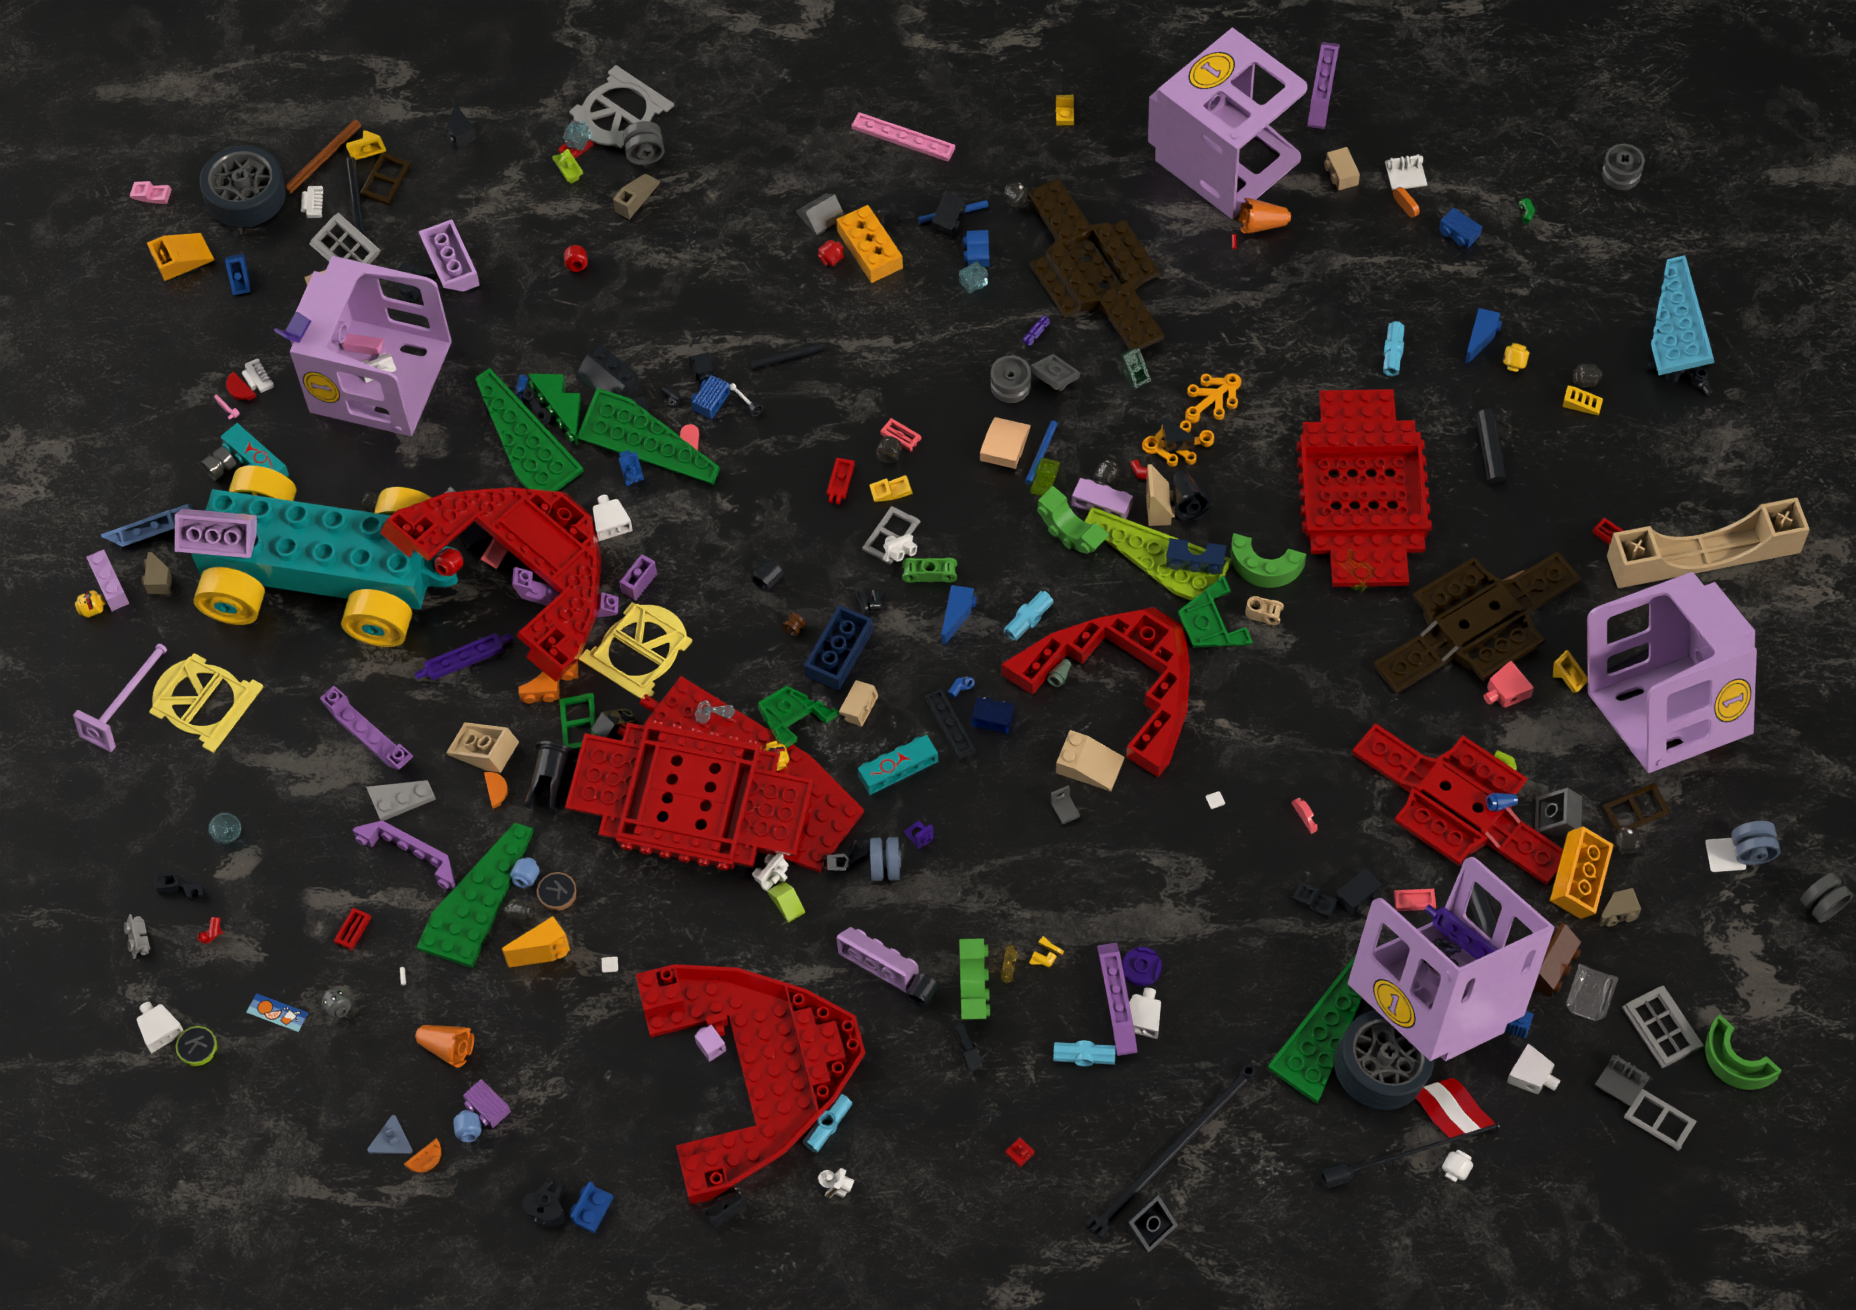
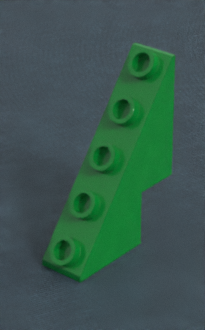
[527,374,582,445]

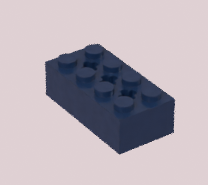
[804,605,874,691]

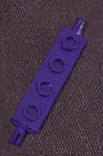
[414,633,513,681]
[1424,904,1499,960]

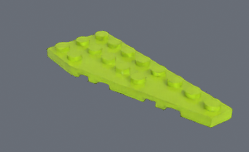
[1085,507,1232,601]

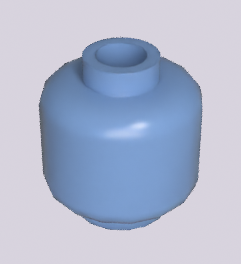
[510,858,540,888]
[453,1110,481,1142]

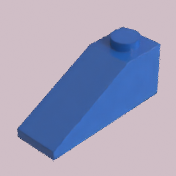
[1465,308,1502,363]
[941,585,977,644]

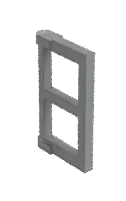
[862,506,920,565]
[1624,1089,1697,1151]

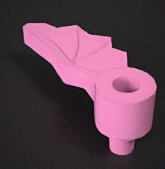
[214,394,240,420]

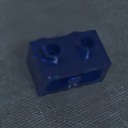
[971,697,1015,734]

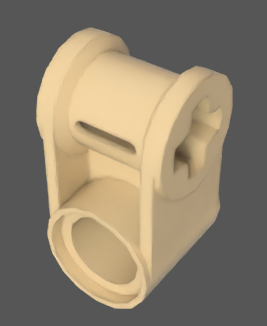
[1245,596,1284,625]

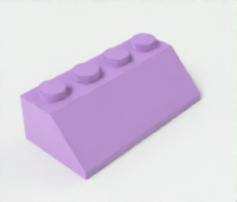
[418,219,480,291]
[175,509,257,558]
[837,927,919,992]

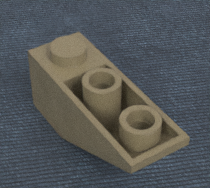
[613,174,660,220]

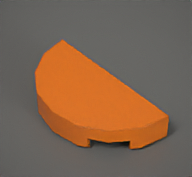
[484,772,508,809]
[404,1138,442,1173]

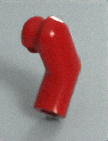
[1130,460,1147,480]
[197,917,221,944]

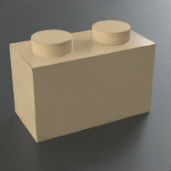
[1324,147,1360,190]

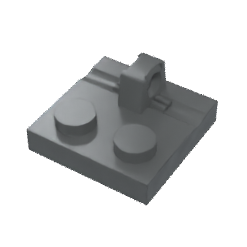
[1030,354,1081,391]

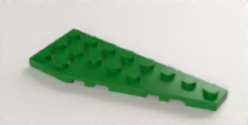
[475,368,584,492]
[577,388,720,485]

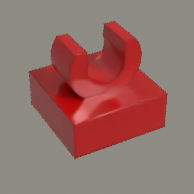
[706,1011,729,1036]
[1005,1137,1034,1167]

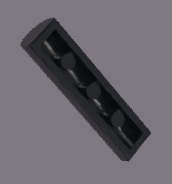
[1476,409,1506,483]
[1468,882,1498,939]

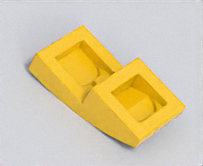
[870,475,913,502]

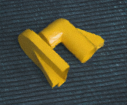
[1029,936,1064,967]

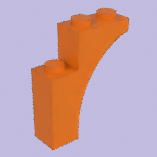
[519,661,578,704]

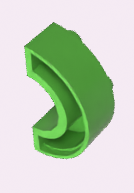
[1037,486,1110,554]
[1231,533,1306,588]
[959,939,990,1020]
[1705,1014,1782,1090]

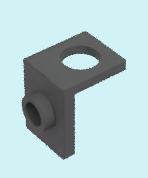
[1051,785,1080,824]

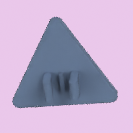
[367,1115,413,1154]

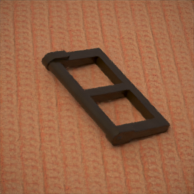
[359,152,411,205]
[1601,783,1671,836]

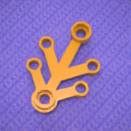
[1185,373,1241,423]
[1142,421,1214,467]

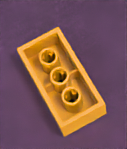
[836,205,903,283]
[1550,826,1613,919]

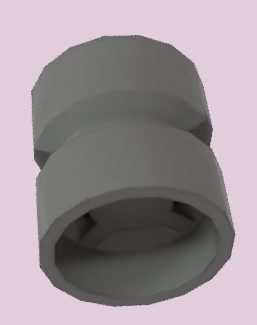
[200,446,236,481]

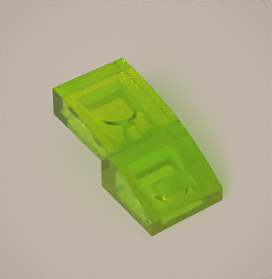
[1031,458,1060,496]

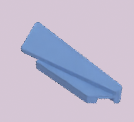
[101,504,193,547]

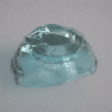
[208,813,241,844]

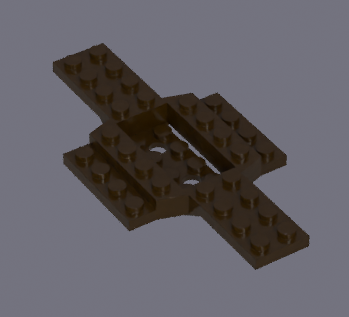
[1027,178,1164,353]
[1373,551,1581,694]

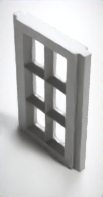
[309,213,381,264]
[1622,986,1704,1068]

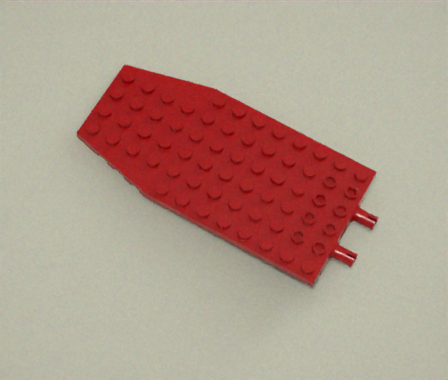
[617,676,864,872]

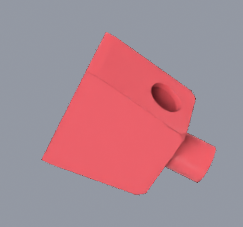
[1484,661,1534,708]

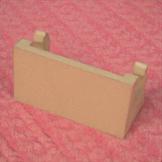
[839,680,878,727]

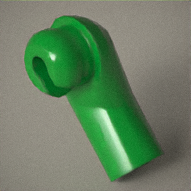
[1519,198,1535,224]

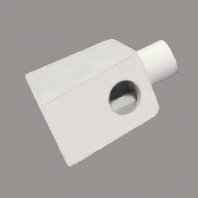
[593,495,633,541]
[1129,988,1161,1039]
[137,1002,184,1054]
[1507,1044,1560,1094]

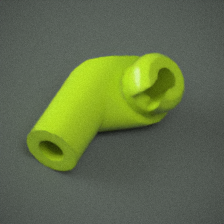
[1494,750,1517,770]

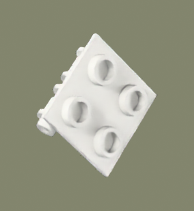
[1385,154,1427,191]

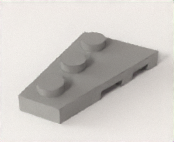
[366,780,436,821]

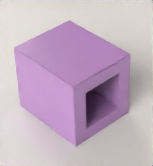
[695,1025,726,1062]

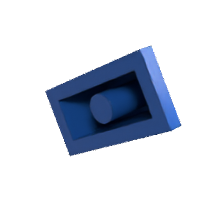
[225,254,251,295]

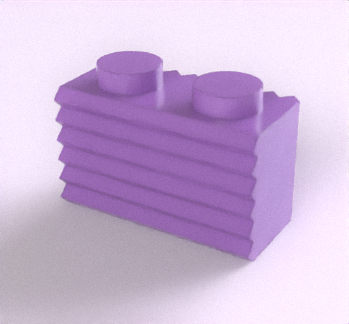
[619,554,657,600]
[463,1079,511,1128]

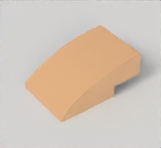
[980,417,1030,469]

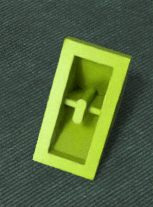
[767,882,805,923]

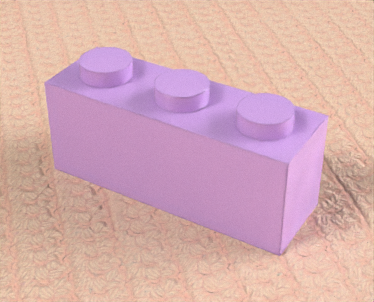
[1072,478,1133,519]
[86,549,129,611]

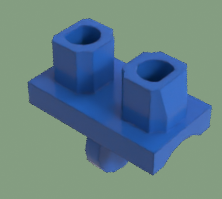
[618,450,644,486]

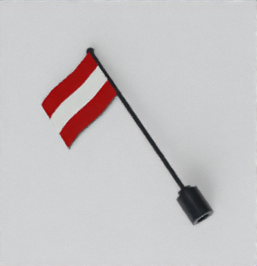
[1320,1078,1501,1189]

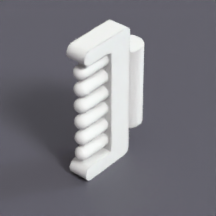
[301,186,323,218]
[242,359,274,393]

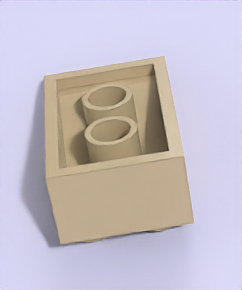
[1146,464,1175,526]
[446,722,519,773]
[1056,730,1125,791]

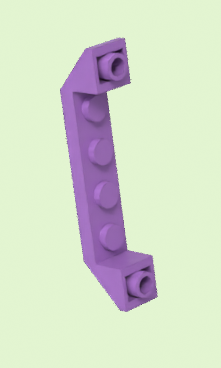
[1307,42,1340,129]
[512,567,619,617]
[320,686,413,770]
[353,821,456,890]
[1097,943,1137,1056]

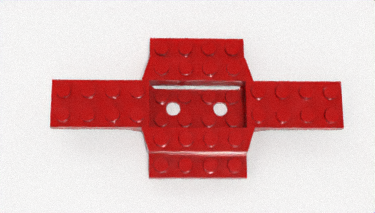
[1352,723,1563,885]

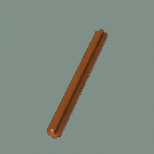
[285,119,361,193]

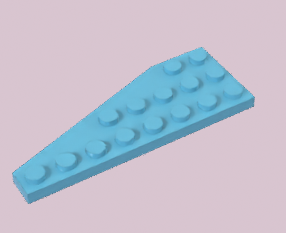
[1651,255,1714,375]

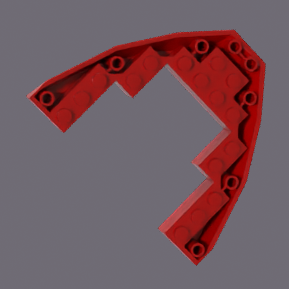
[1001,607,1190,777]

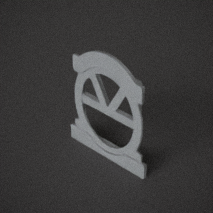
[569,65,674,148]

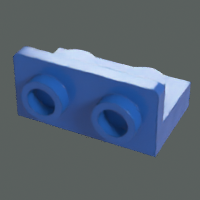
[569,1181,614,1233]

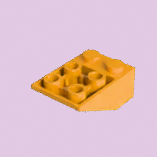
[147,233,214,281]

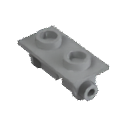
[124,914,150,959]

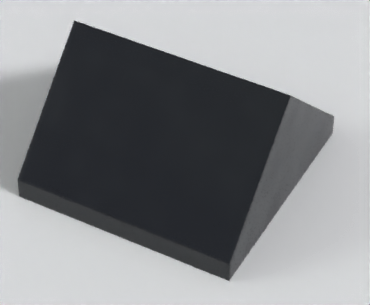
[1126,1194,1178,1253]

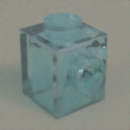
[563,120,592,151]
[959,261,988,294]

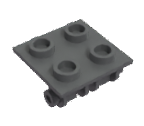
[1595,1055,1650,1107]

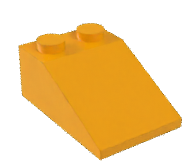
[502,916,570,967]

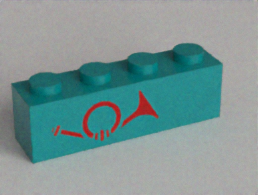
[220,423,289,477]
[858,735,938,795]

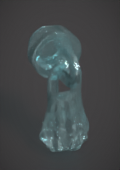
[695,701,735,723]

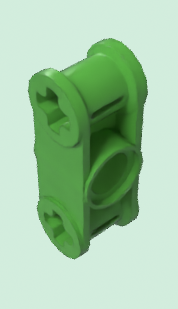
[902,558,957,583]

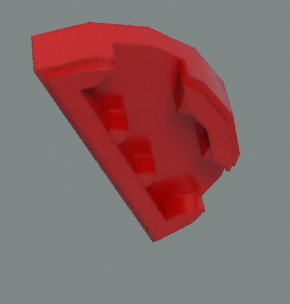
[226,371,256,400]

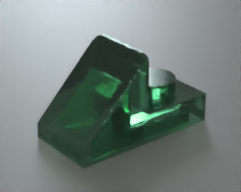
[1120,347,1151,388]

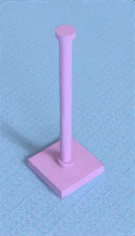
[73,644,167,752]

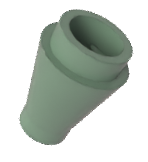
[1047,659,1071,687]

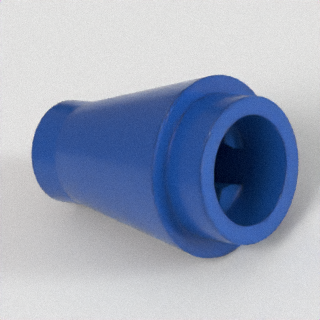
[1486,793,1518,812]

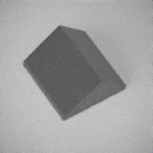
[796,193,845,236]

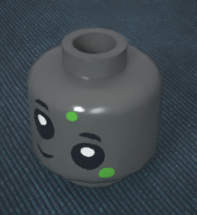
[321,988,351,1018]

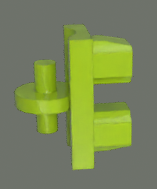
[552,149,583,183]

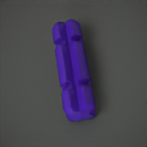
[1023,315,1050,346]

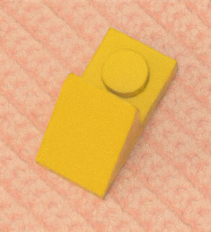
[1056,95,1074,125]
[346,130,386,160]
[1553,650,1588,693]

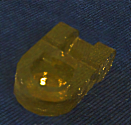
[1001,944,1018,983]

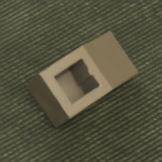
[142,552,172,594]
[1599,888,1641,927]

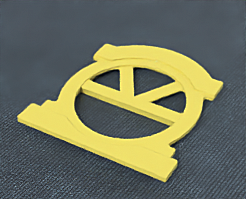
[579,602,692,699]
[149,653,264,753]

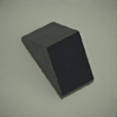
[1162,418,1195,452]

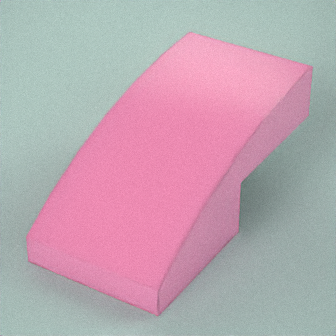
[130,181,172,204]

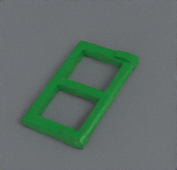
[559,693,597,750]

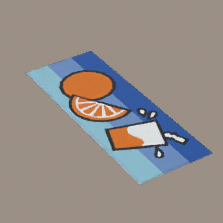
[247,993,308,1032]

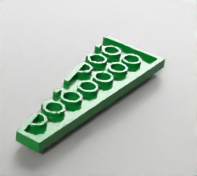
[1267,953,1362,1104]

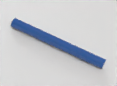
[918,200,988,224]
[1025,421,1058,484]

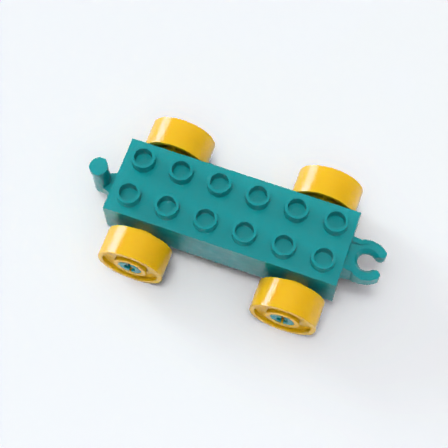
[174,466,462,647]

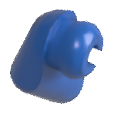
[514,375,528,403]
[947,677,975,698]

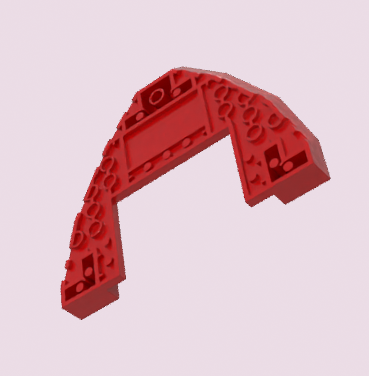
[380,487,601,682]
[635,964,865,1205]

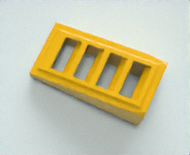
[1562,385,1603,416]

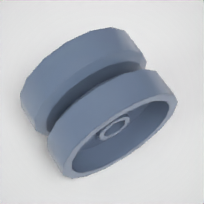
[1731,821,1781,865]
[870,837,901,881]

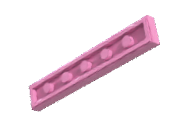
[851,112,955,162]

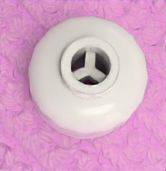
[1442,1150,1473,1182]

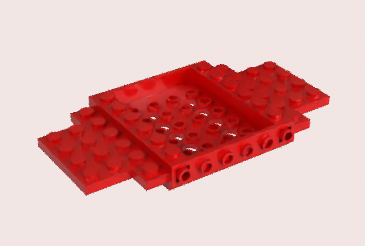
[1296,389,1432,587]
[565,721,814,871]

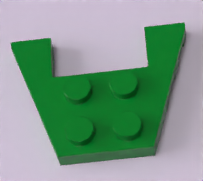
[1178,576,1253,648]
[757,686,839,748]

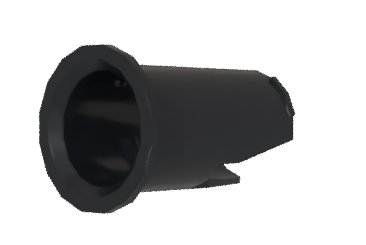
[523,741,579,814]

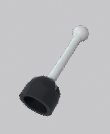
[730,383,763,417]

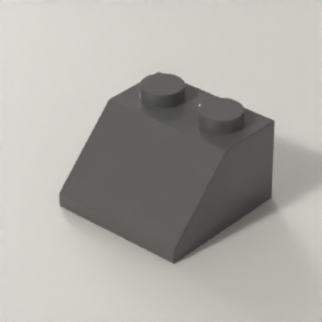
[1535,788,1582,837]

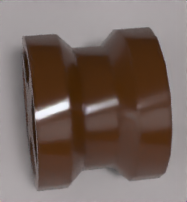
[782,612,806,636]

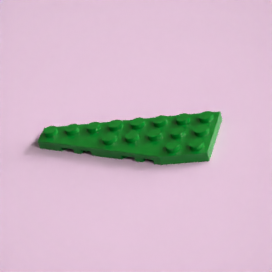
[417,823,534,968]

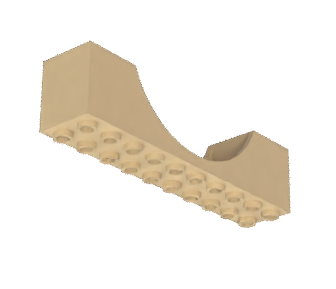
[1607,498,1810,588]

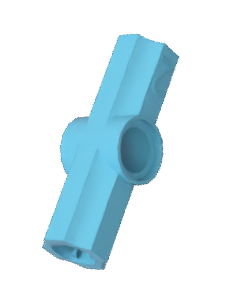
[1383,321,1404,376]
[1004,591,1053,641]
[1053,1040,1116,1066]
[803,1094,852,1153]

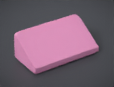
[342,334,384,355]

